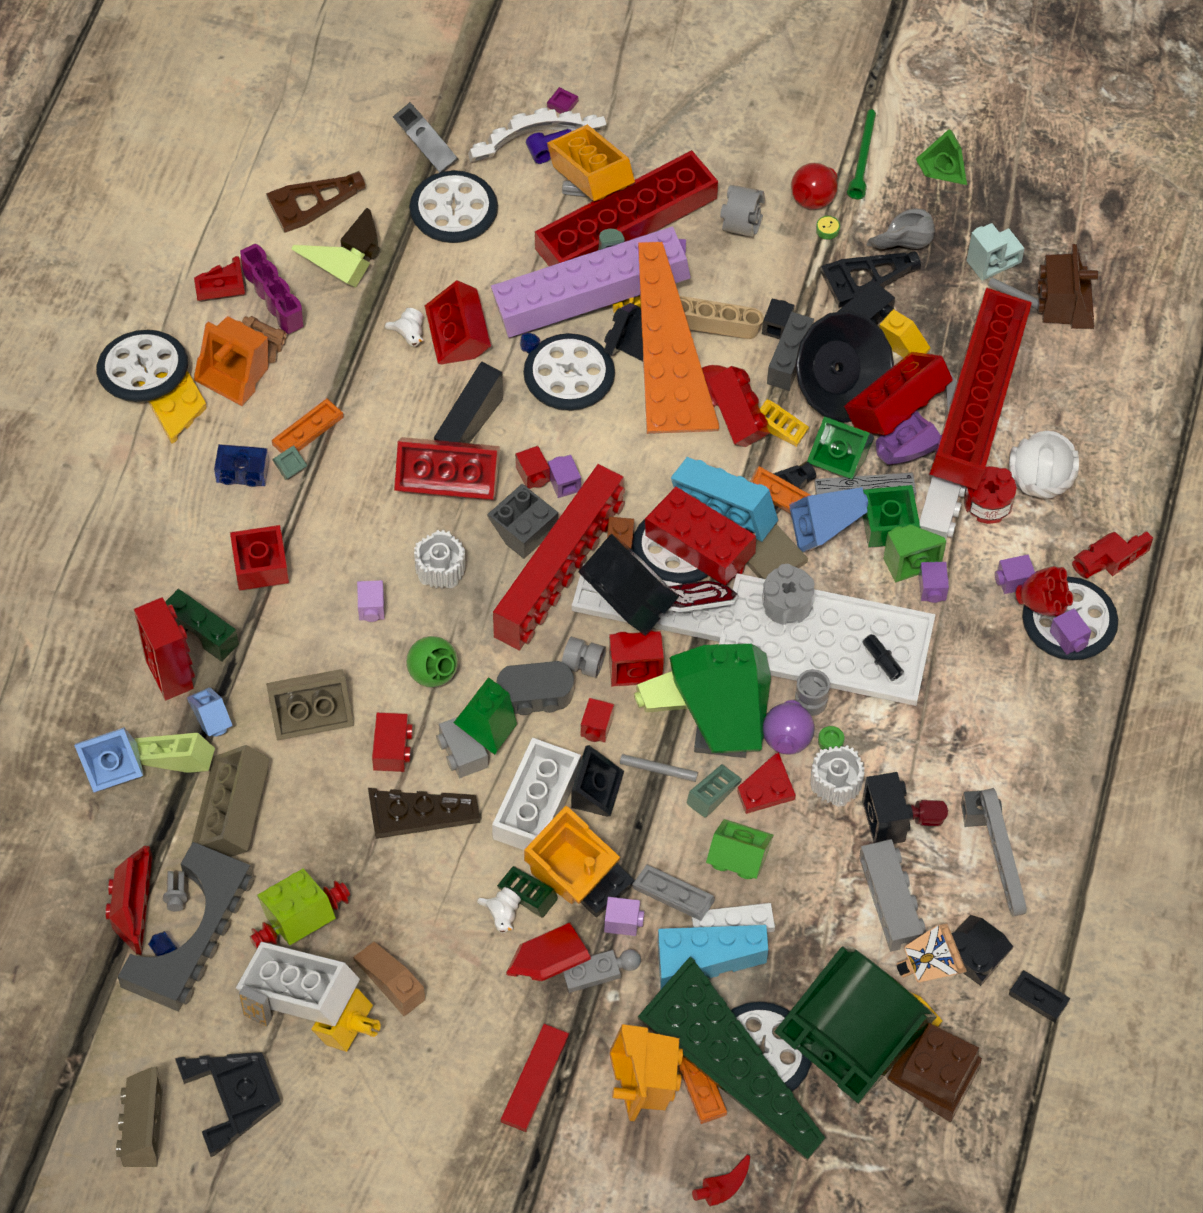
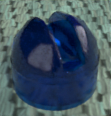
[520,333,540,354]

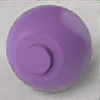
[763,700,815,755]

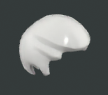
[1009,431,1079,499]

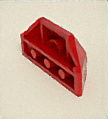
[106,846,152,955]

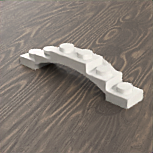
[468,108,606,162]

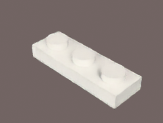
[691,903,775,932]

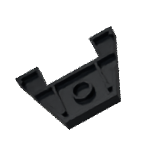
[175,1052,281,1157]

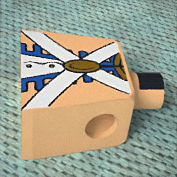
[897,924,967,983]

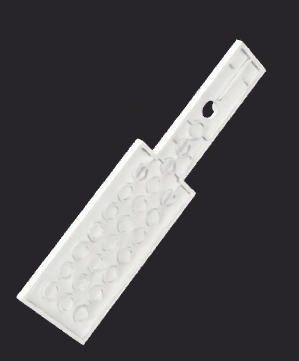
[572,564,935,706]

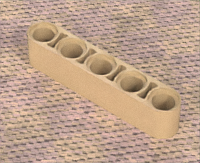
[679,296,764,339]

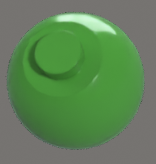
[406,636,458,687]

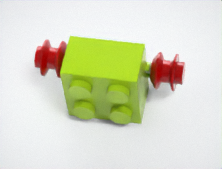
[249,868,350,949]

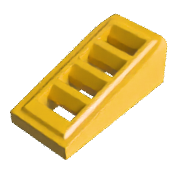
[760,399,809,447]

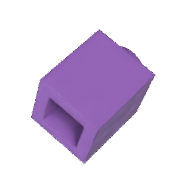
[548,455,581,498]
[995,554,1035,594]
[919,562,949,603]
[1050,608,1091,655]

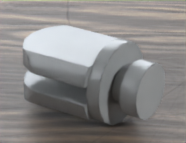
[163,871,187,912]

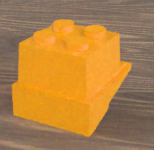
[524,806,620,904]
[609,1024,683,1121]

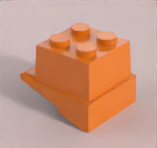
[194,316,268,406]

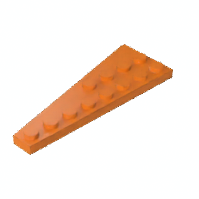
[638,242,719,434]

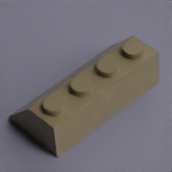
[191,745,270,857]

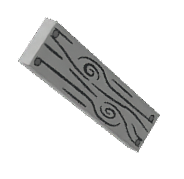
[814,473,916,498]

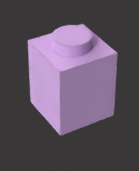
[357,580,385,622]
[604,897,644,936]

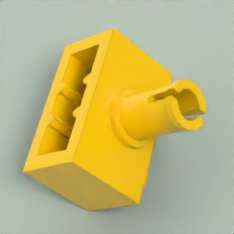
[311,988,381,1052]

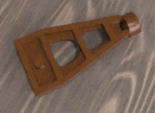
[266,171,366,233]

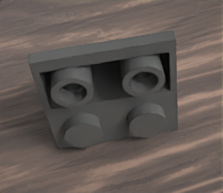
[487,484,558,559]

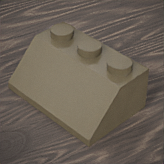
[266,669,354,740]
[116,1067,163,1167]

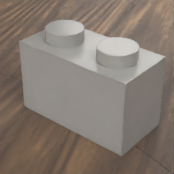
[436,717,488,779]

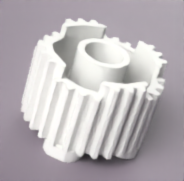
[414,530,465,589]
[810,745,865,807]

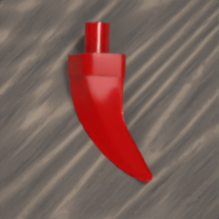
[692,1155,750,1206]

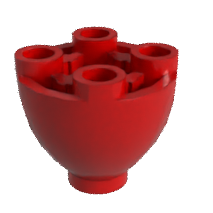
[1016,566,1073,617]

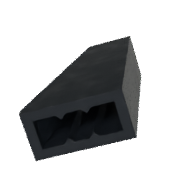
[434,361,503,443]

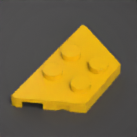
[137,368,207,444]

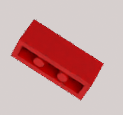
[708,366,770,447]

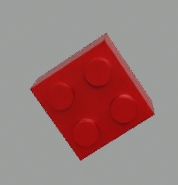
[230,525,289,591]
[609,630,664,687]

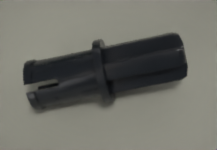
[862,634,904,681]

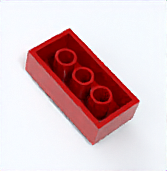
[844,352,953,435]
[394,437,500,500]
[645,486,756,586]
[134,597,195,701]

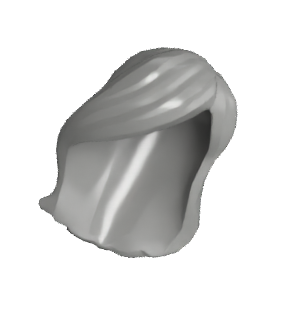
[867,208,935,249]

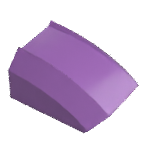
[876,411,941,464]

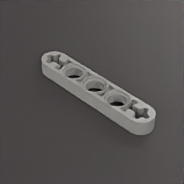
[980,788,1027,917]

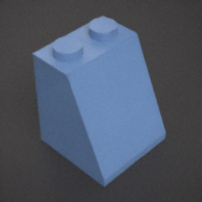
[789,487,868,553]

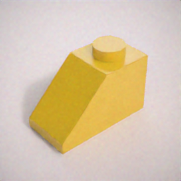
[879,309,931,358]

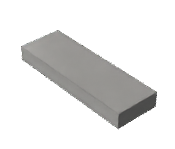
[632,864,715,921]

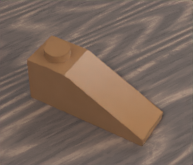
[353,942,425,1016]

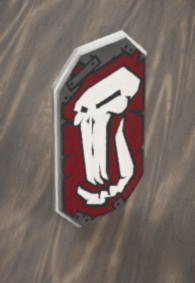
[669,581,739,617]

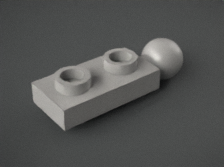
[563,949,641,993]

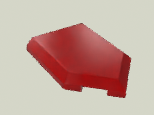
[506,922,591,981]

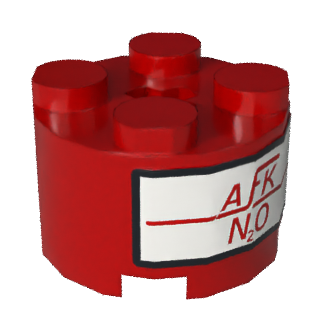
[964,466,1017,524]

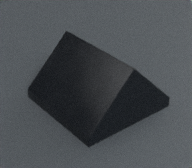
[571,745,624,817]

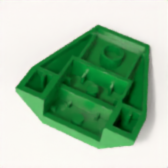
[669,643,771,753]

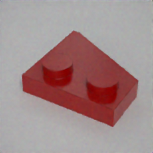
[194,256,245,301]

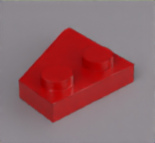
[737,753,796,814]

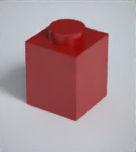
[515,446,550,489]
[580,698,614,742]

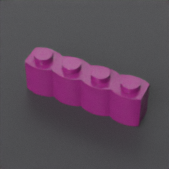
[240,243,304,334]

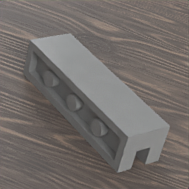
[859,839,926,952]

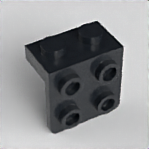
[604,303,643,362]

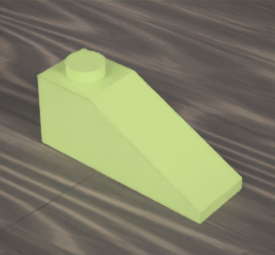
[291,245,370,287]
[135,733,215,773]

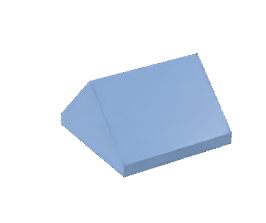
[74,727,143,792]

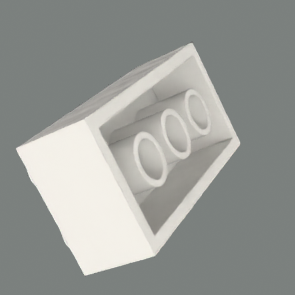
[492,738,581,850]
[236,942,360,1026]

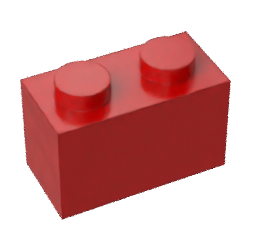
[372,712,413,772]

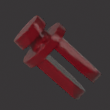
[910,800,949,827]

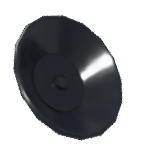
[795,310,894,423]

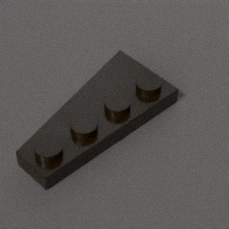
[368,788,480,839]

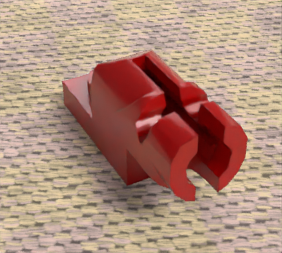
[1072,531,1153,578]

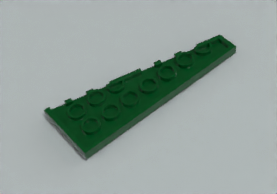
[638,956,825,1161]

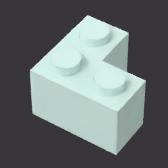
[967,223,1024,281]

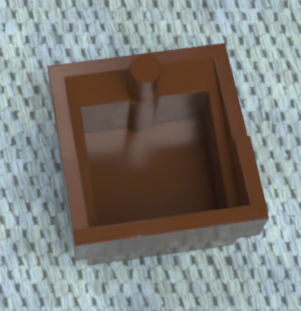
[1036,244,1098,329]
[887,1023,982,1122]

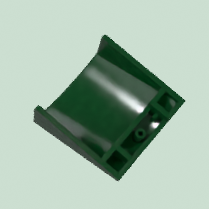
[774,946,937,1104]

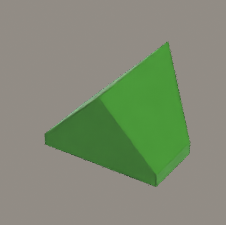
[916,129,967,185]

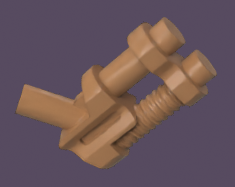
[242,316,287,363]

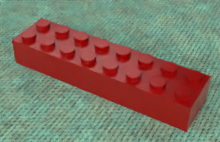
[535,150,718,266]
[493,464,625,651]

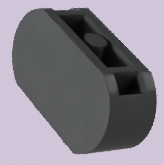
[496,661,574,715]

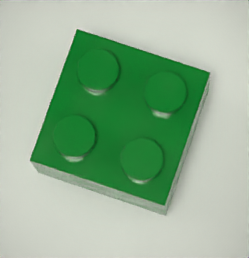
[862,485,921,548]

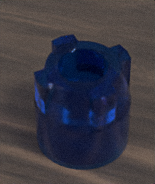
[148,931,177,956]

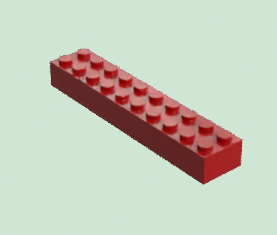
[929,288,1032,490]

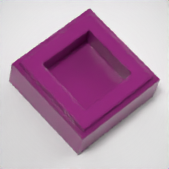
[547,87,579,114]

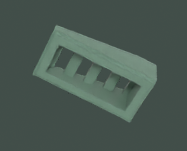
[687,764,742,818]

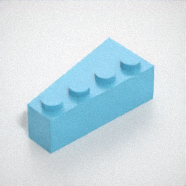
[671,457,778,542]
[657,925,768,990]

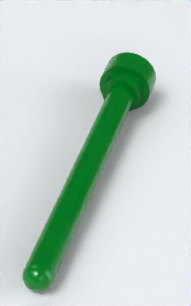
[847,109,876,199]

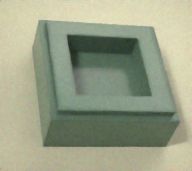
[272,445,307,480]

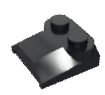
[951,915,1013,986]

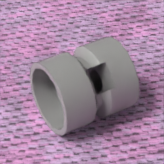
[562,636,606,678]
[795,669,830,716]

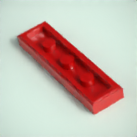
[501,1024,569,1132]

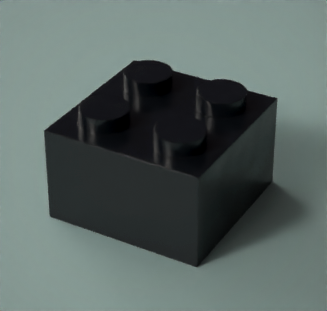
[862,772,913,844]

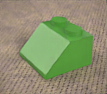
[883,525,946,583]
[706,819,774,879]

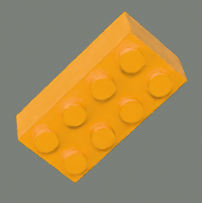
[547,124,635,201]

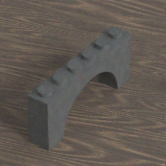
[118,842,254,1012]

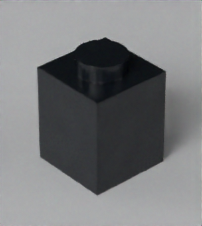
[762,298,795,340]

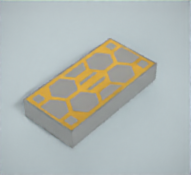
[239,986,272,1027]

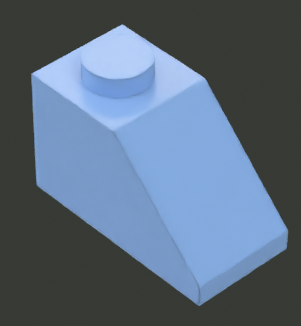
[187,687,233,736]

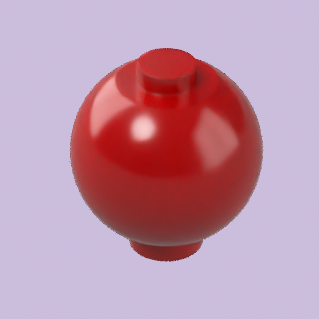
[791,163,838,210]

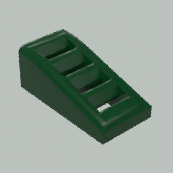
[497,866,558,918]

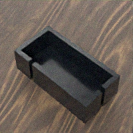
[578,534,679,636]

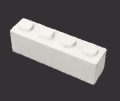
[920,476,966,541]

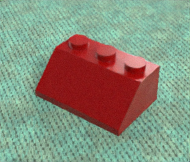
[425,280,491,365]

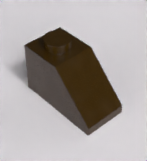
[340,208,379,262]

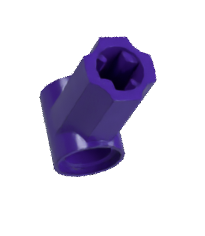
[525,129,571,164]

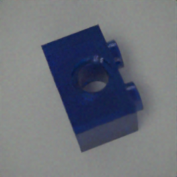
[214,444,270,487]

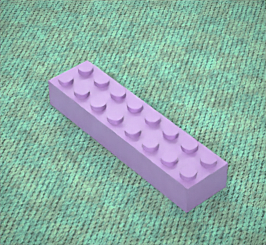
[491,226,691,338]

